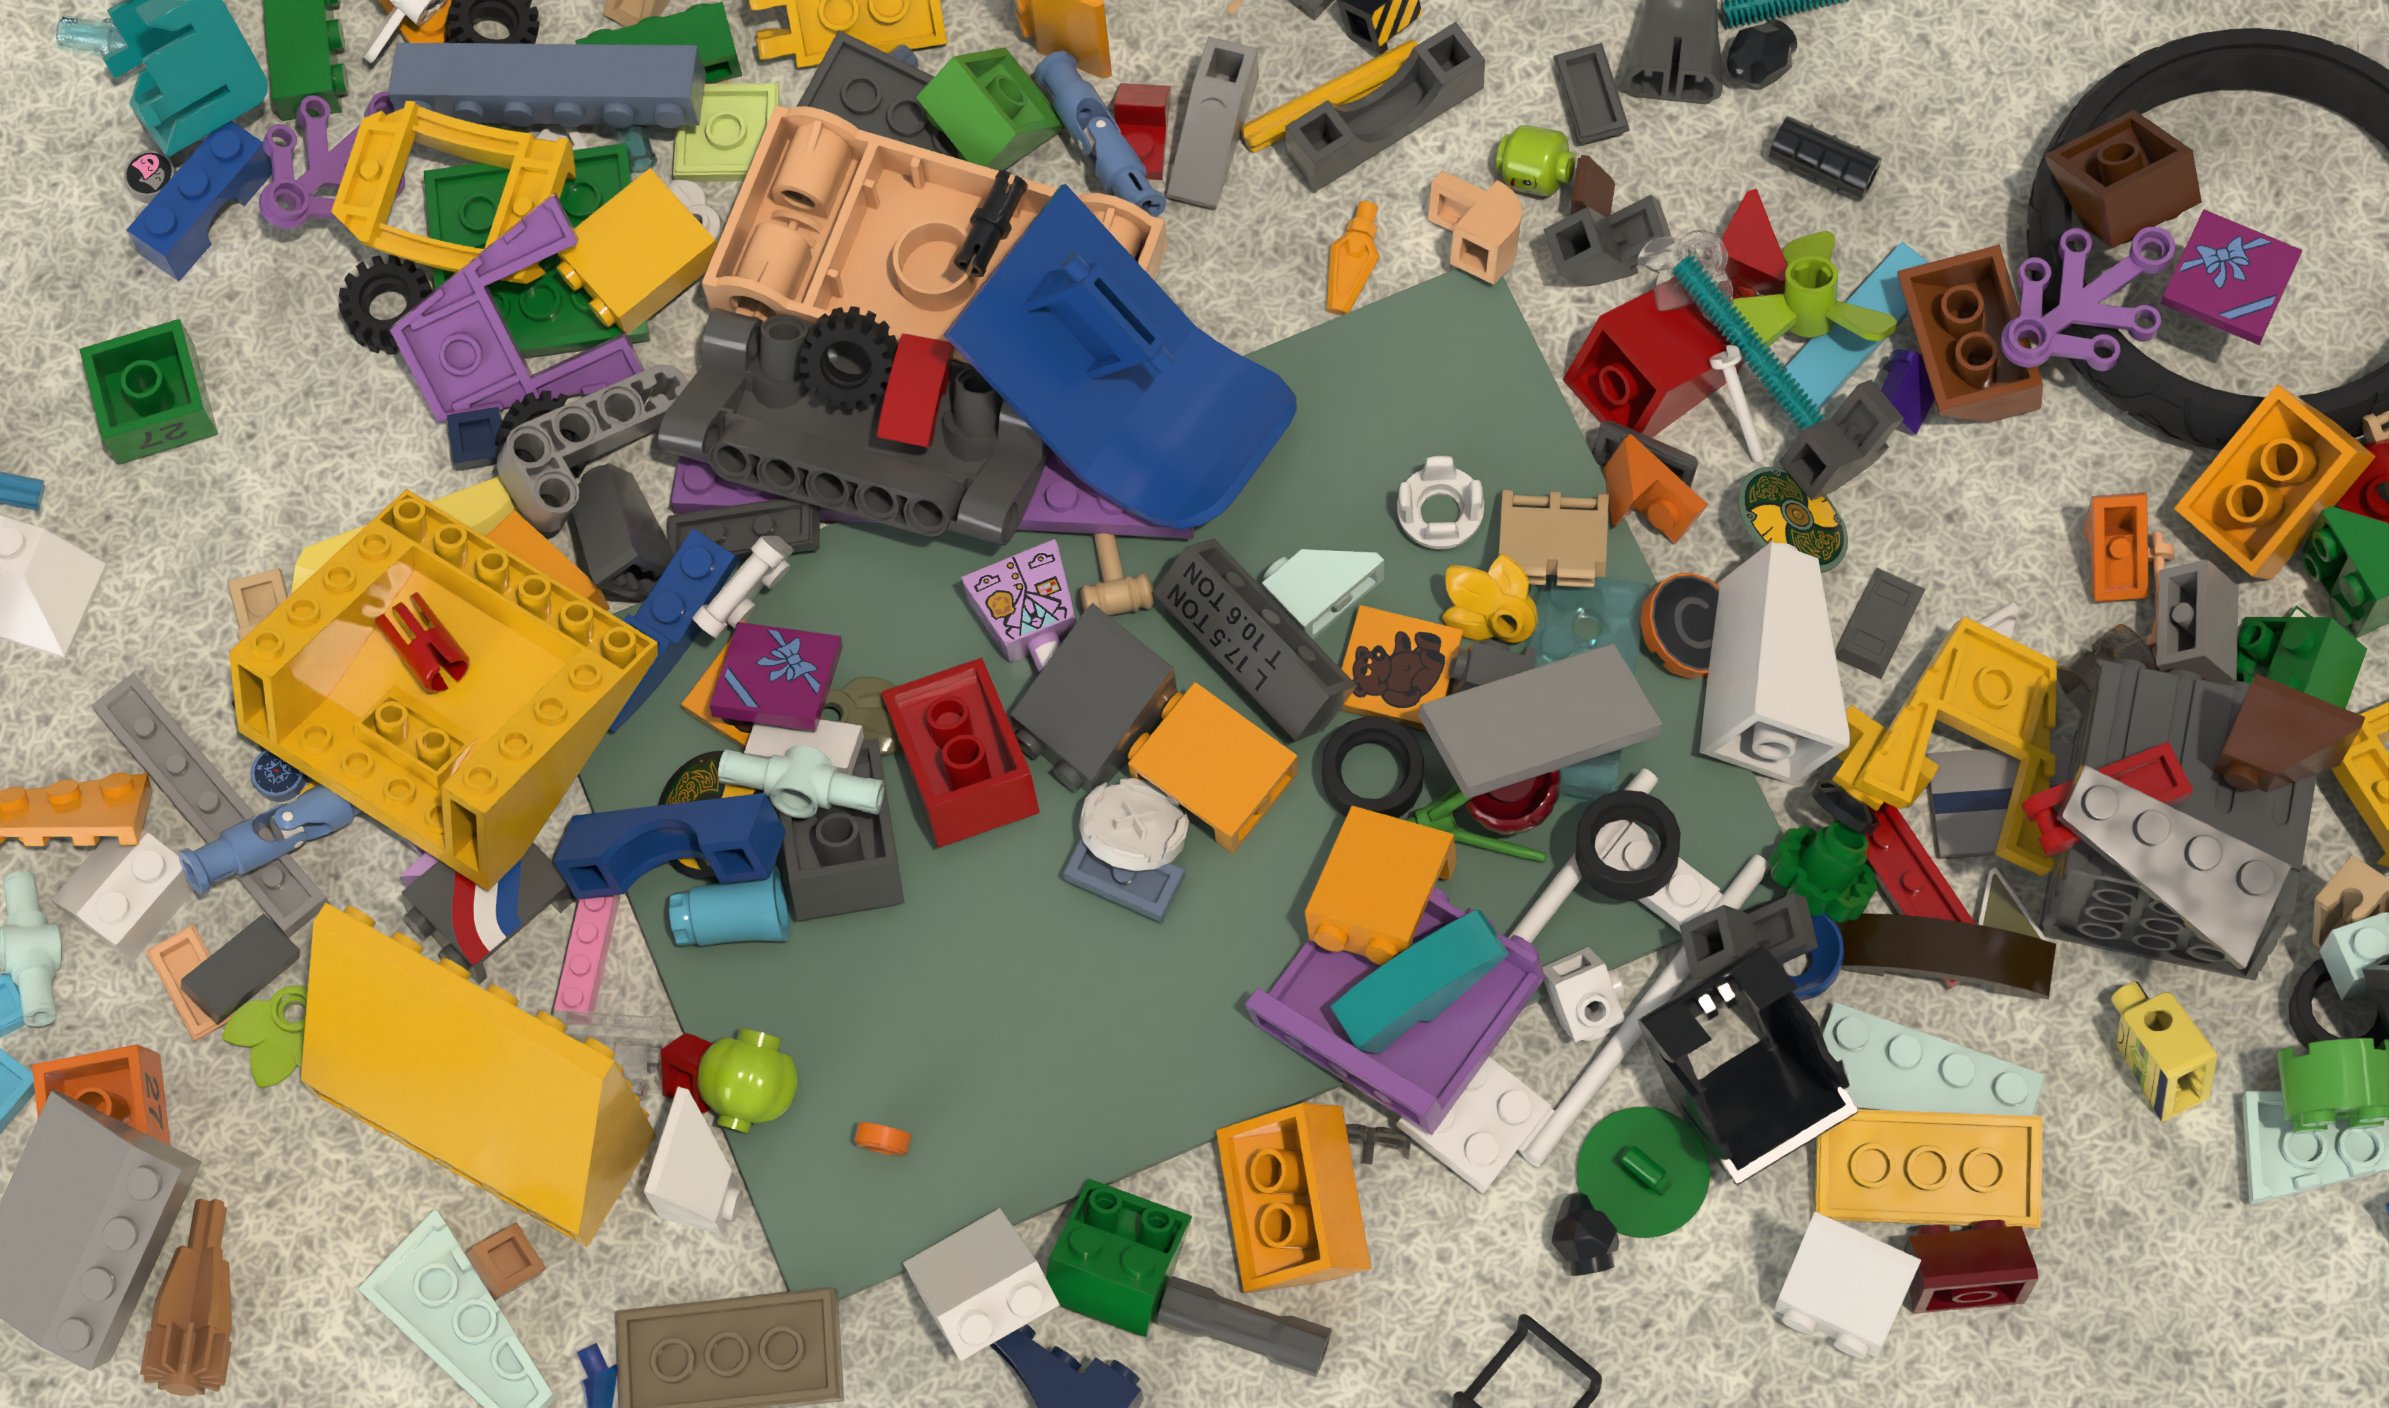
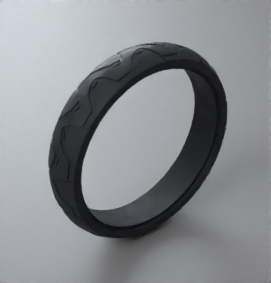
[2026,28,2389,451]

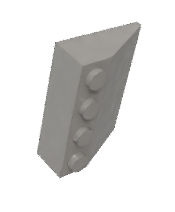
[0,1089,202,1371]

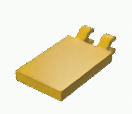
[749,0,947,68]

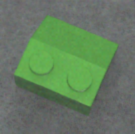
[916,47,1065,171]

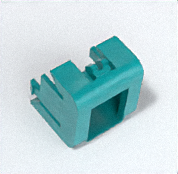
[102,0,268,157]

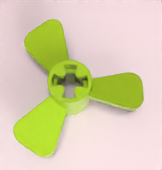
[1730,231,1897,349]

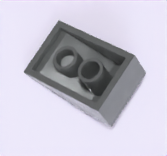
[779,738,905,921]

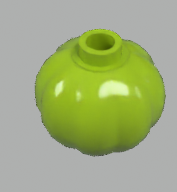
[697,1027,799,1133]

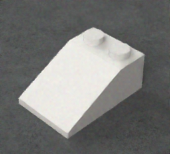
[1774,1212,1921,1359]

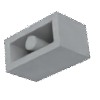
[2156,559,2239,684]

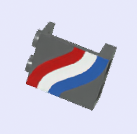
[401,842,576,985]

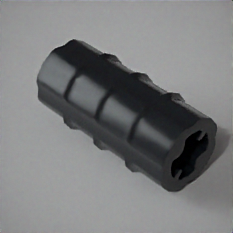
[1769,116,1882,200]

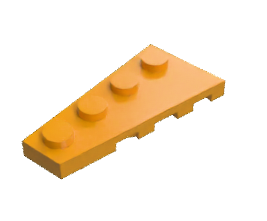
[0,772,153,846]

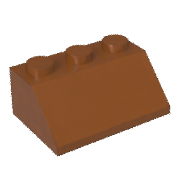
[1897,244,2043,422]

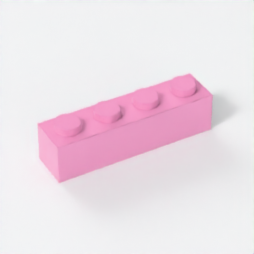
[553,895,620,1026]

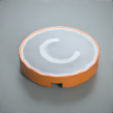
[1640,573,1720,679]

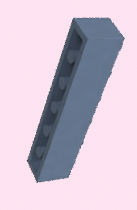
[388,43,706,128]

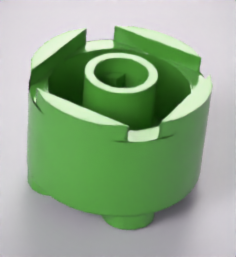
[2277,1038,2389,1134]

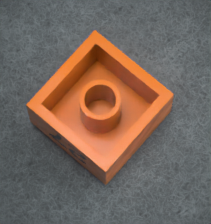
[32,1044,171,1146]

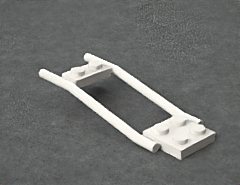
[1396,768,1771,1194]

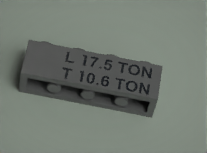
[1152,538,1357,741]

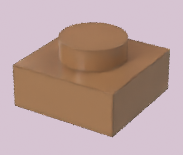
[466,1222,546,1301]

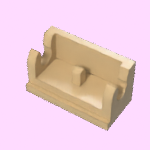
[2312,855,2389,949]

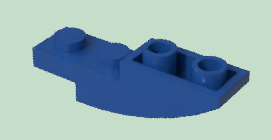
[609,528,741,732]

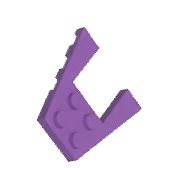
[390,192,645,422]

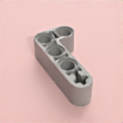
[496,364,688,532]

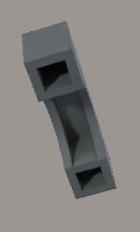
[1285,22,1485,192]

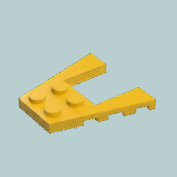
[1853,616,2057,877]

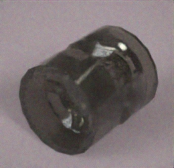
[2057,624,2160,714]

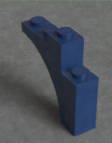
[989,1324,1144,1408]

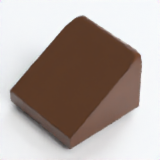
[1570,155,1615,217]

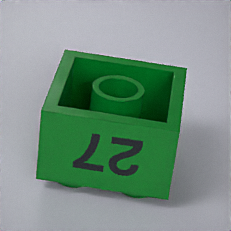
[79,319,218,464]

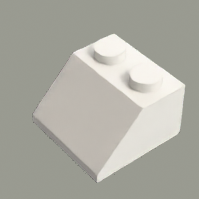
[51,829,195,964]

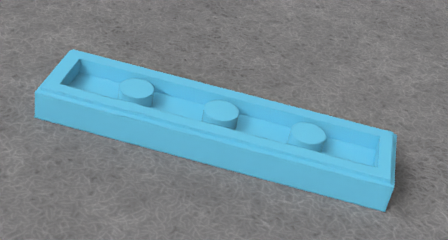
[1768,242,1930,410]

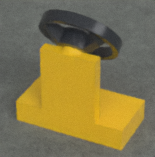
[1810,704,1940,836]

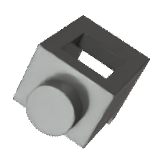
[1448,640,1537,694]

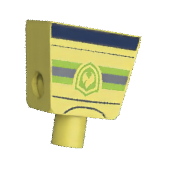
[2111,982,2218,1122]

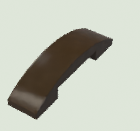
[1835,913,2056,999]

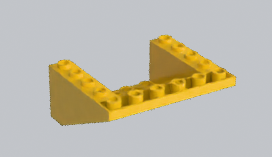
[229,488,658,891]
[300,903,656,1247]

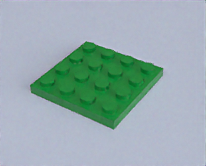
[424,143,650,358]

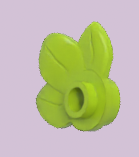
[222,985,308,1088]

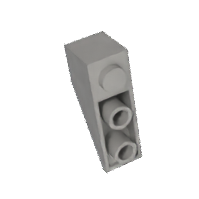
[1167,36,1259,209]

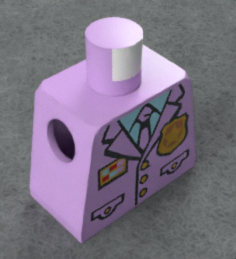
[961,539,1076,674]

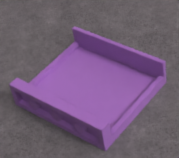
[1245,886,1545,1135]

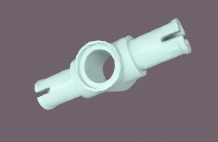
[718,745,885,818]
[0,871,61,1027]

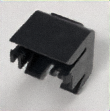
[1638,945,1858,1186]

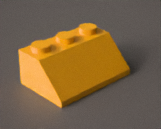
[1015,0,1112,79]
[2174,384,2376,580]
[1216,1103,1371,1293]

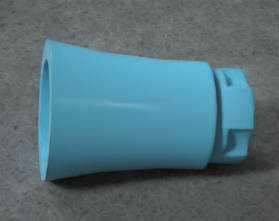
[669,866,790,946]

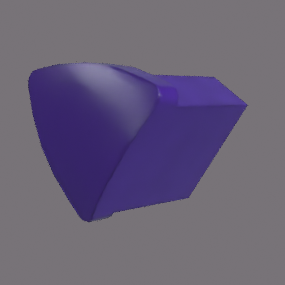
[1881,349,1934,435]

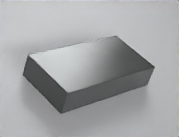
[181,913,301,1025]

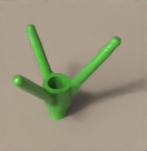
[1404,783,1547,862]

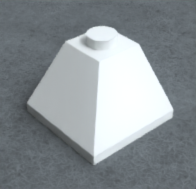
[0,515,108,659]
[644,1087,743,1235]

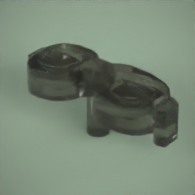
[1346,1124,1411,1165]

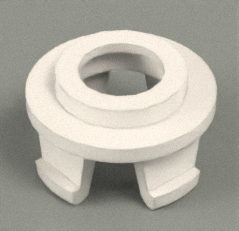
[1397,456,1484,549]

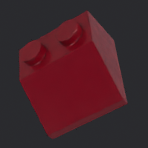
[1904,1220,2039,1314]

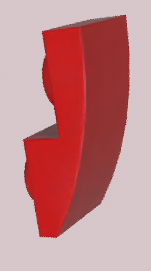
[877,333,954,447]

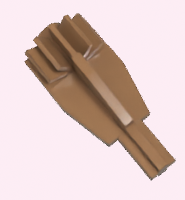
[140,1198,232,1396]

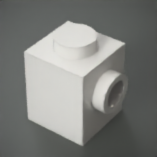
[1542,947,1626,1043]

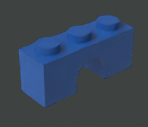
[126,121,272,282]

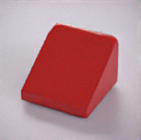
[661,1033,713,1113]

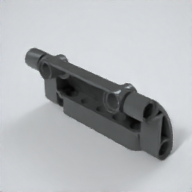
[658,308,1050,545]

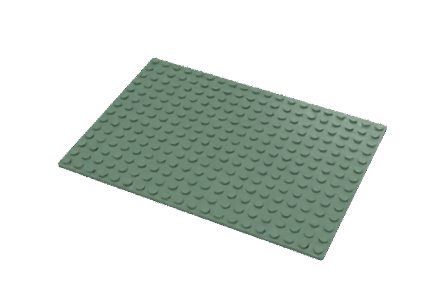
[579,268,1788,1301]

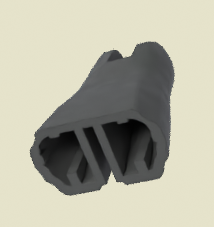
[1623,0,1723,104]

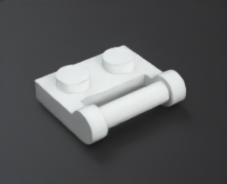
[692,536,794,638]

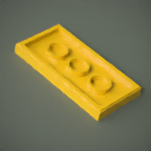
[1815,1109,2043,1229]

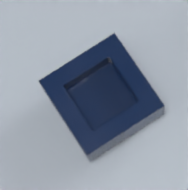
[447,407,502,470]

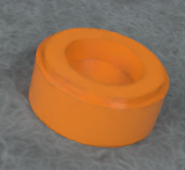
[854,1122,912,1157]

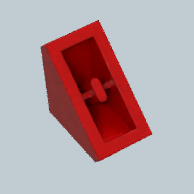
[1712,188,1787,296]

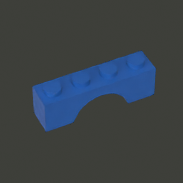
[554,793,786,899]

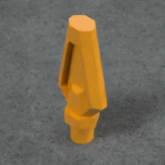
[1327,201,1380,316]

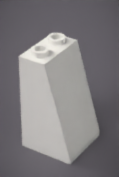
[1699,541,1850,784]

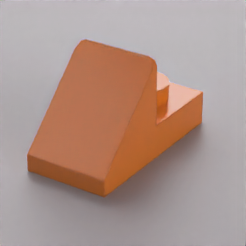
[1604,433,1708,544]
[2083,492,2149,602]

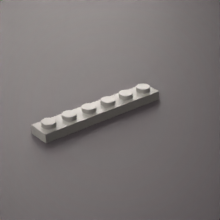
[91,672,330,938]

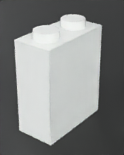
[903,1208,1060,1361]

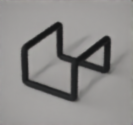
[1453,1314,1602,1408]

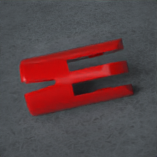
[375,591,470,693]

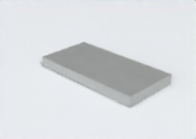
[1418,643,1663,799]

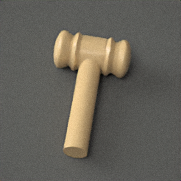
[1080,533,1154,615]

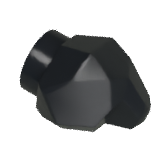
[1727,19,1797,89]
[1552,1192,1619,1276]

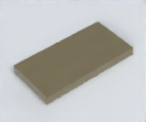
[616,1287,844,1408]

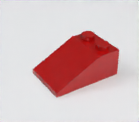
[881,658,1040,848]

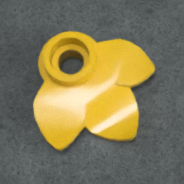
[1442,553,1538,643]

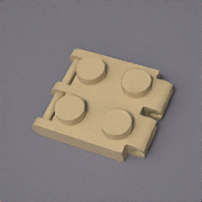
[1499,489,1609,587]

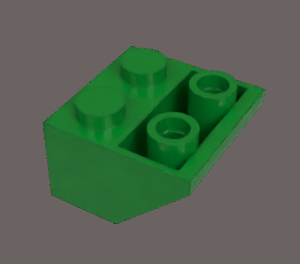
[2302,506,2389,639]
[2236,617,2367,709]
[1046,1178,1192,1337]

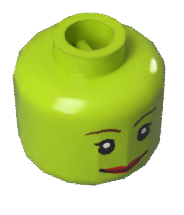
[1496,125,1576,196]

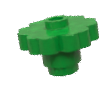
[1768,821,1878,923]

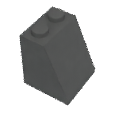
[1010,603,1177,794]

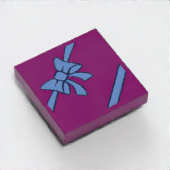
[2160,209,2303,345]
[710,622,843,731]

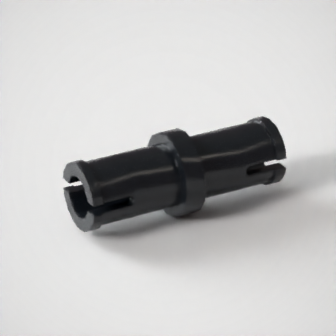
[954,171,1028,277]

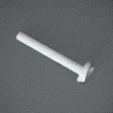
[1709,345,1765,462]

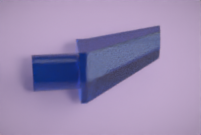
[577,1342,618,1408]

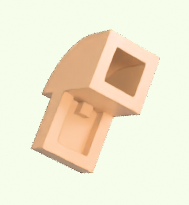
[1428,171,1522,285]

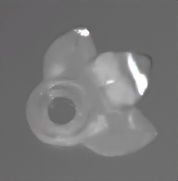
[1637,230,1733,324]

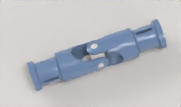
[1034,50,1167,218]
[178,784,363,895]

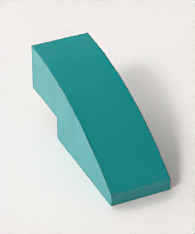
[1330,909,1509,1054]

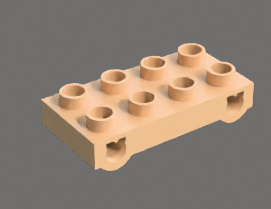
[702,105,1168,366]

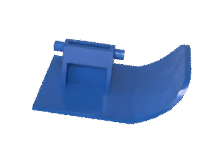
[944,184,1297,530]

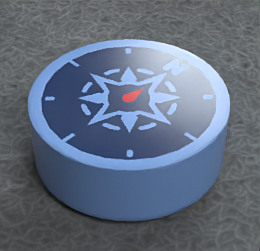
[251,749,308,802]

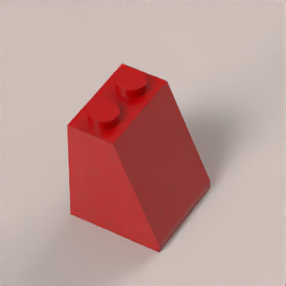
[1563,278,1745,438]

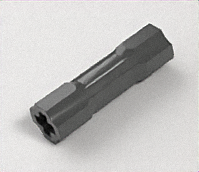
[1157,1276,1332,1377]

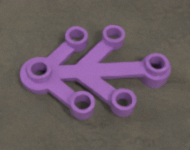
[259,91,405,229]
[2001,226,2175,371]

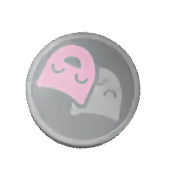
[124,150,177,204]

